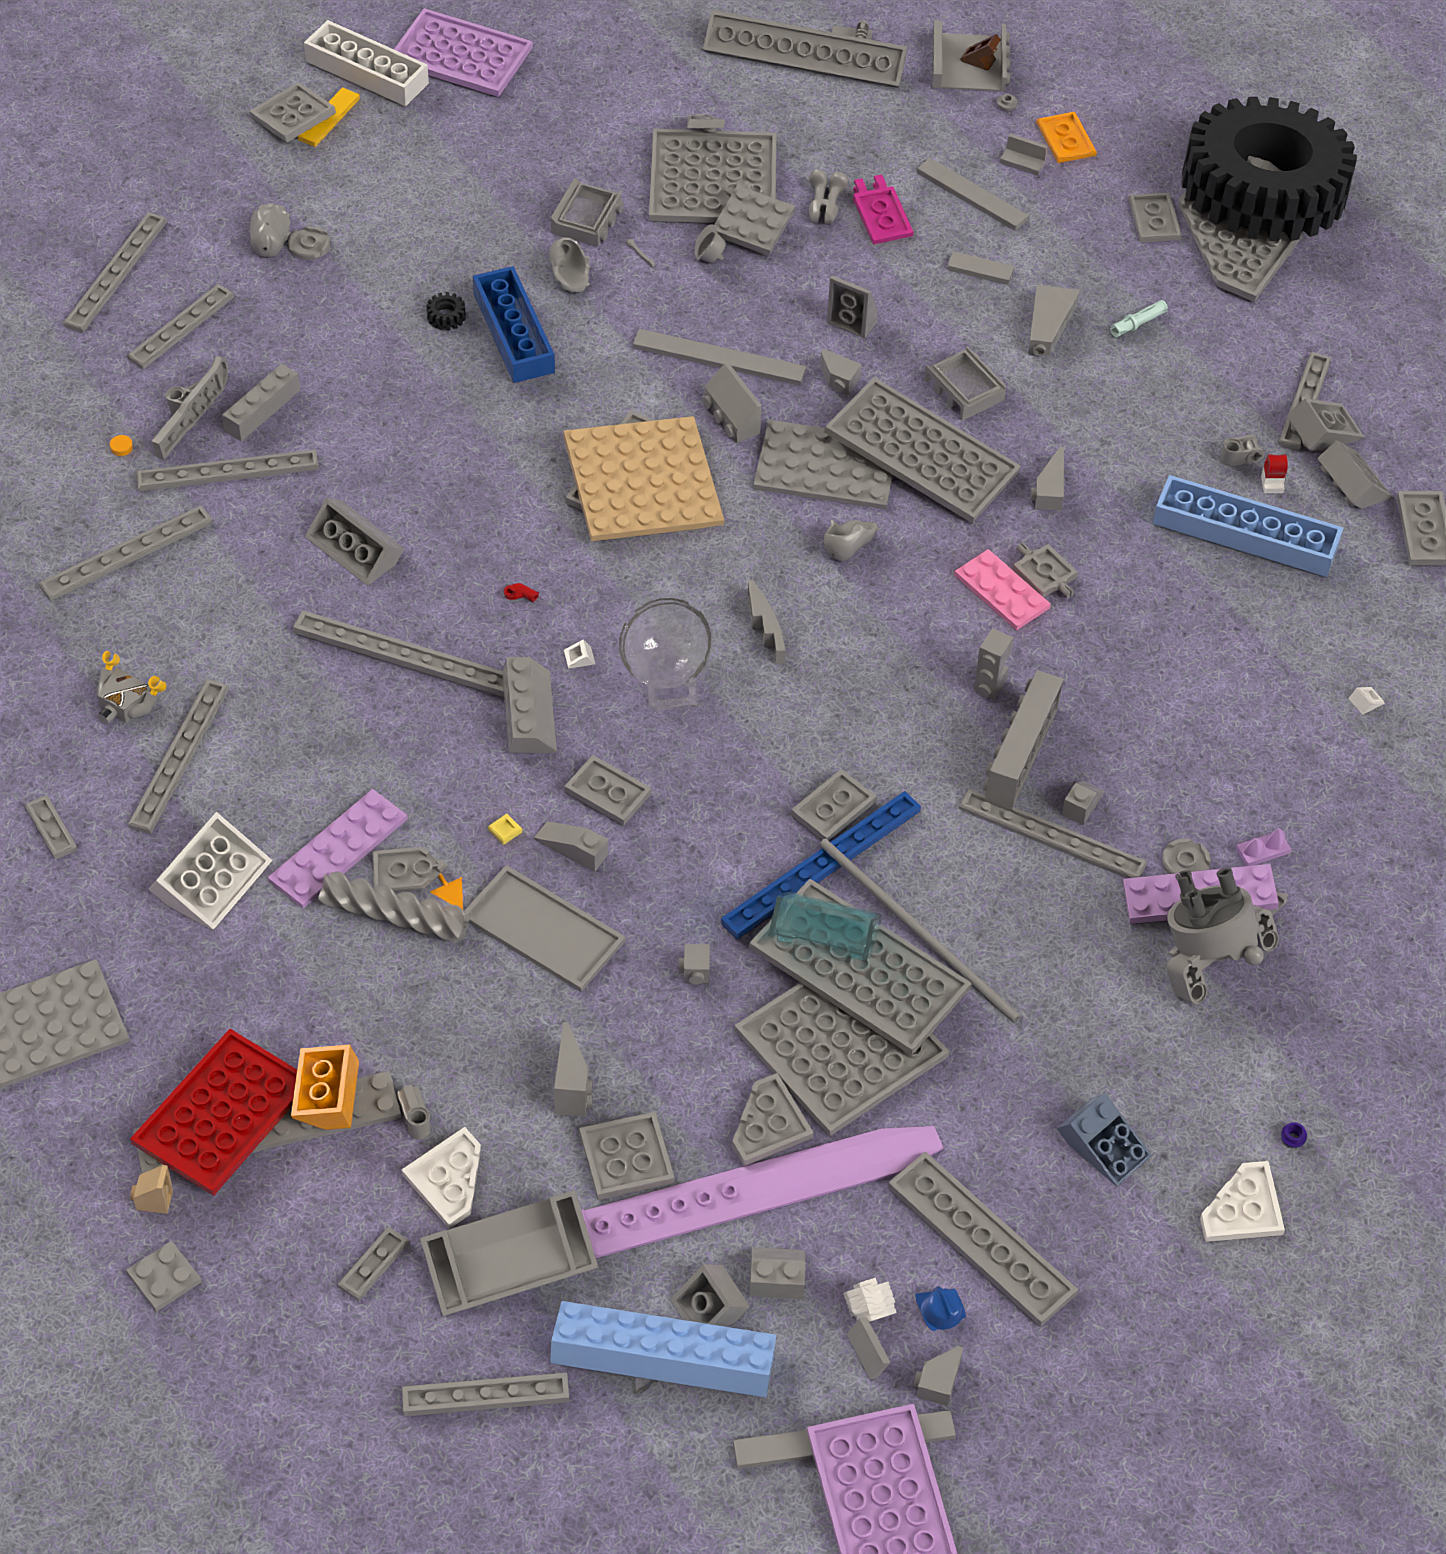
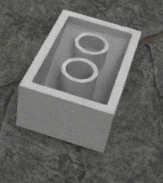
[827,276,878,339]
[1287,398,1364,451]
[554,1022,593,1117]

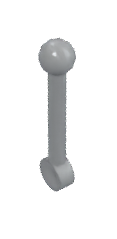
[626,239,655,268]

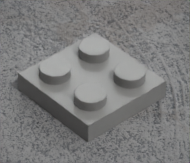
[126,1241,202,1312]

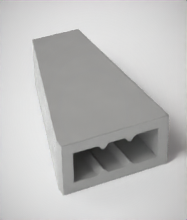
[1028,285,1079,356]

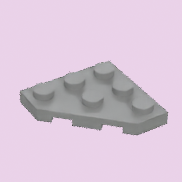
[732,1073,814,1166]

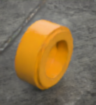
[110,435,133,456]

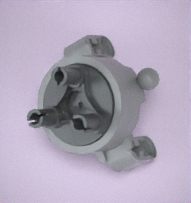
[1167,868,1279,1004]

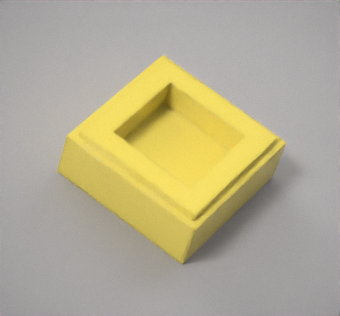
[488,814,522,845]

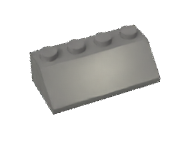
[305,498,405,585]
[502,657,557,754]

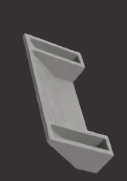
[420,1190,598,1316]

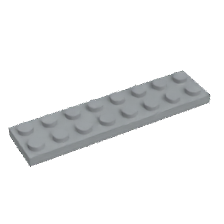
[888,1151,1078,1327]

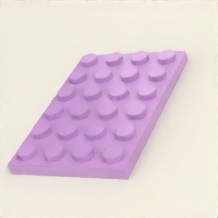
[394,8,533,97]
[807,1404,957,1554]

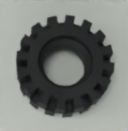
[426,292,466,331]

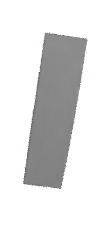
[747,580,786,664]

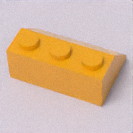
[291,1044,359,1130]

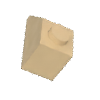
[131,1165,173,1214]

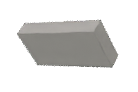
[847,1317,891,1379]

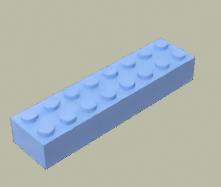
[1153,475,1344,577]
[550,1301,776,1398]

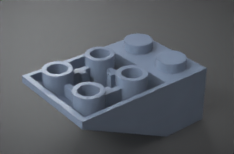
[1057,1093,1152,1186]

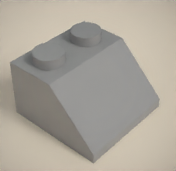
[750,1247,805,1299]
[670,1264,750,1327]

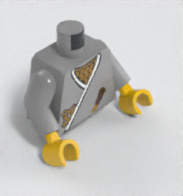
[97,651,167,724]

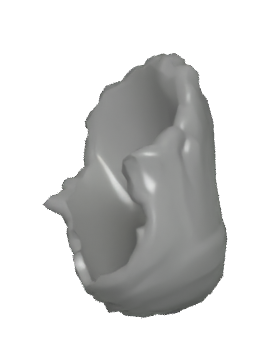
[249,203,291,257]
[549,237,591,293]
[823,520,879,561]

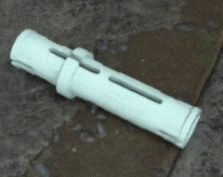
[1110,300,1168,338]

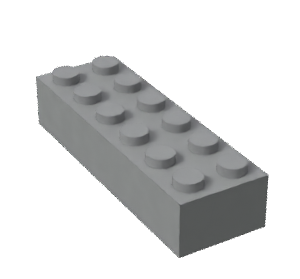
[983,670,1064,809]

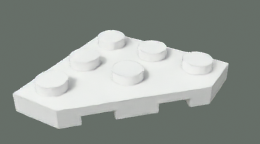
[402,1127,481,1229]
[1200,1161,1285,1242]

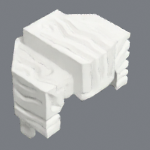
[843,1278,897,1322]

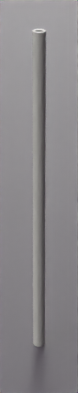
[819,838,1021,1022]

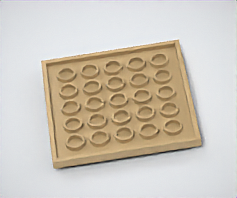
[563,416,724,541]

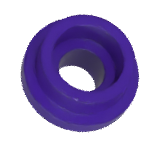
[1281,1122,1307,1148]

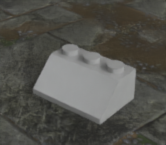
[703,362,761,443]
[1317,440,1393,509]

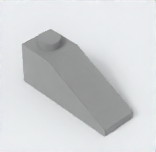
[1030,447,1064,511]
[534,821,608,872]

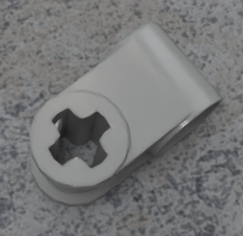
[1219,434,1265,466]

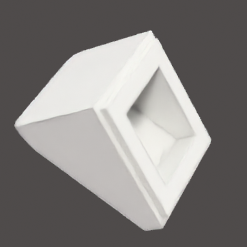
[564,640,595,668]
[1348,687,1385,715]

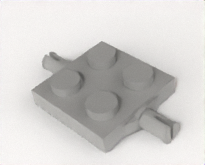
[1013,542,1078,598]

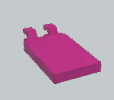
[853,174,914,245]

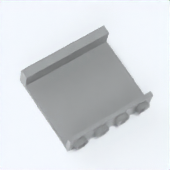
[932,20,1010,92]

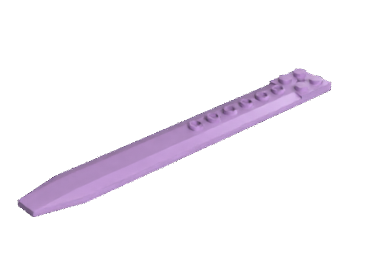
[581,1126,943,1258]

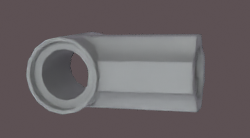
[397,1085,431,1139]

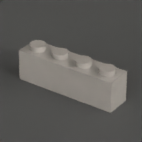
[222,364,300,442]

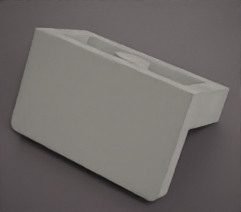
[1000,134,1048,176]

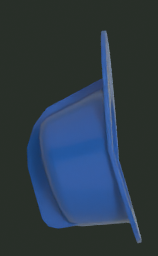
[915,1286,966,1331]

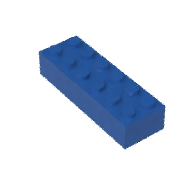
[473,266,555,383]

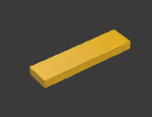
[297,87,360,147]

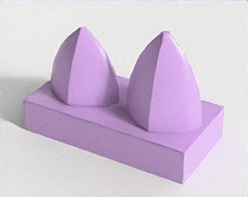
[1236,828,1291,866]

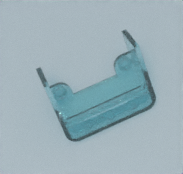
[768,892,883,961]

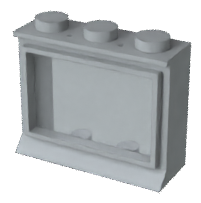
[551,177,624,247]
[924,346,1006,421]

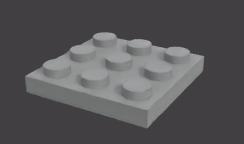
[249,82,336,142]
[714,185,795,256]
[579,1112,675,1200]

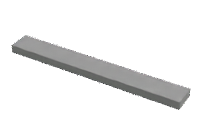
[64,212,167,333]
[633,329,806,386]
[136,449,319,492]
[39,505,213,601]
[128,679,229,834]
[959,789,1147,879]
[733,1410,956,1469]

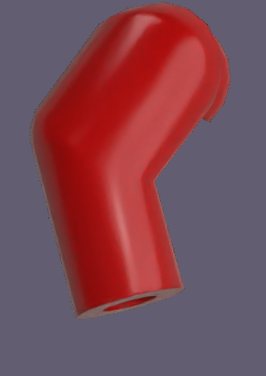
[503,583,539,602]

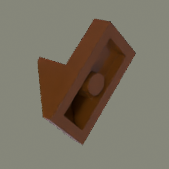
[960,34,1001,70]

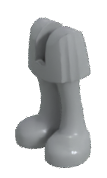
[809,170,848,225]

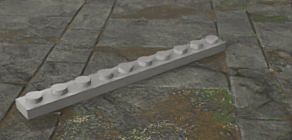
[293,610,504,697]

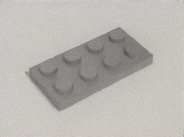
[1397,491,1446,565]

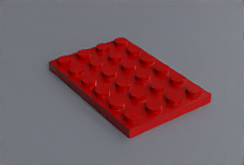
[130,1029,298,1196]

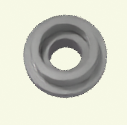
[997,94,1017,111]

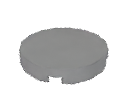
[288,226,331,260]
[1161,839,1211,874]

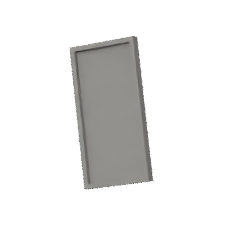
[464,865,626,992]

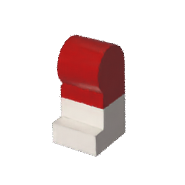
[1261,454,1288,493]

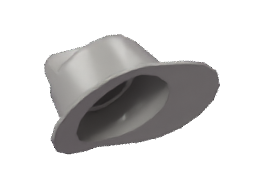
[694,225,726,263]

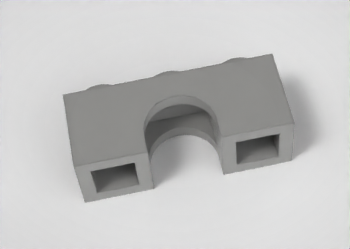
[974,628,1014,699]

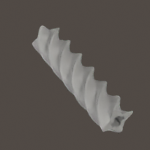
[318,871,471,941]

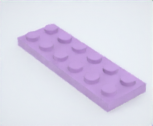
[268,789,408,909]
[1123,864,1279,924]

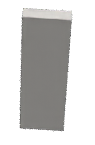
[947,251,1014,285]
[24,795,78,860]
[338,1226,410,1301]

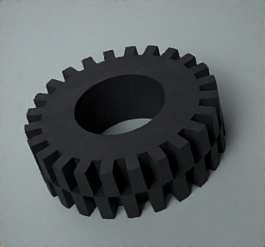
[1181,97,1357,241]

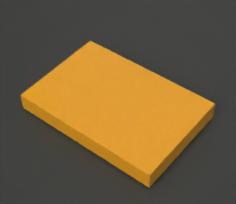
[1036,111,1097,163]

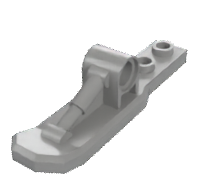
[152,356,228,460]

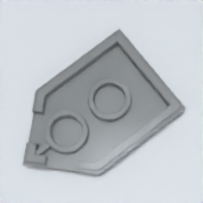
[373,847,447,892]

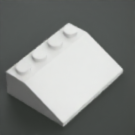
[148,812,272,930]

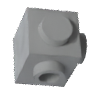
[679,944,710,985]

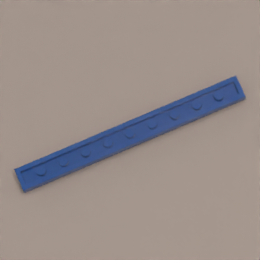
[721,791,921,939]

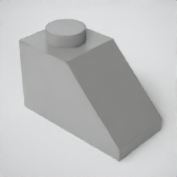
[820,349,862,394]
[1062,781,1105,825]
[913,1346,963,1406]

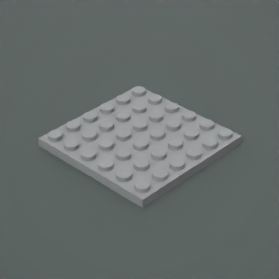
[649,129,777,223]
[734,983,950,1136]

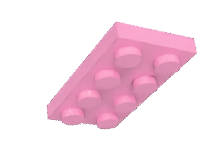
[954,549,1051,631]

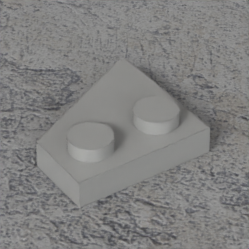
[687,114,724,132]

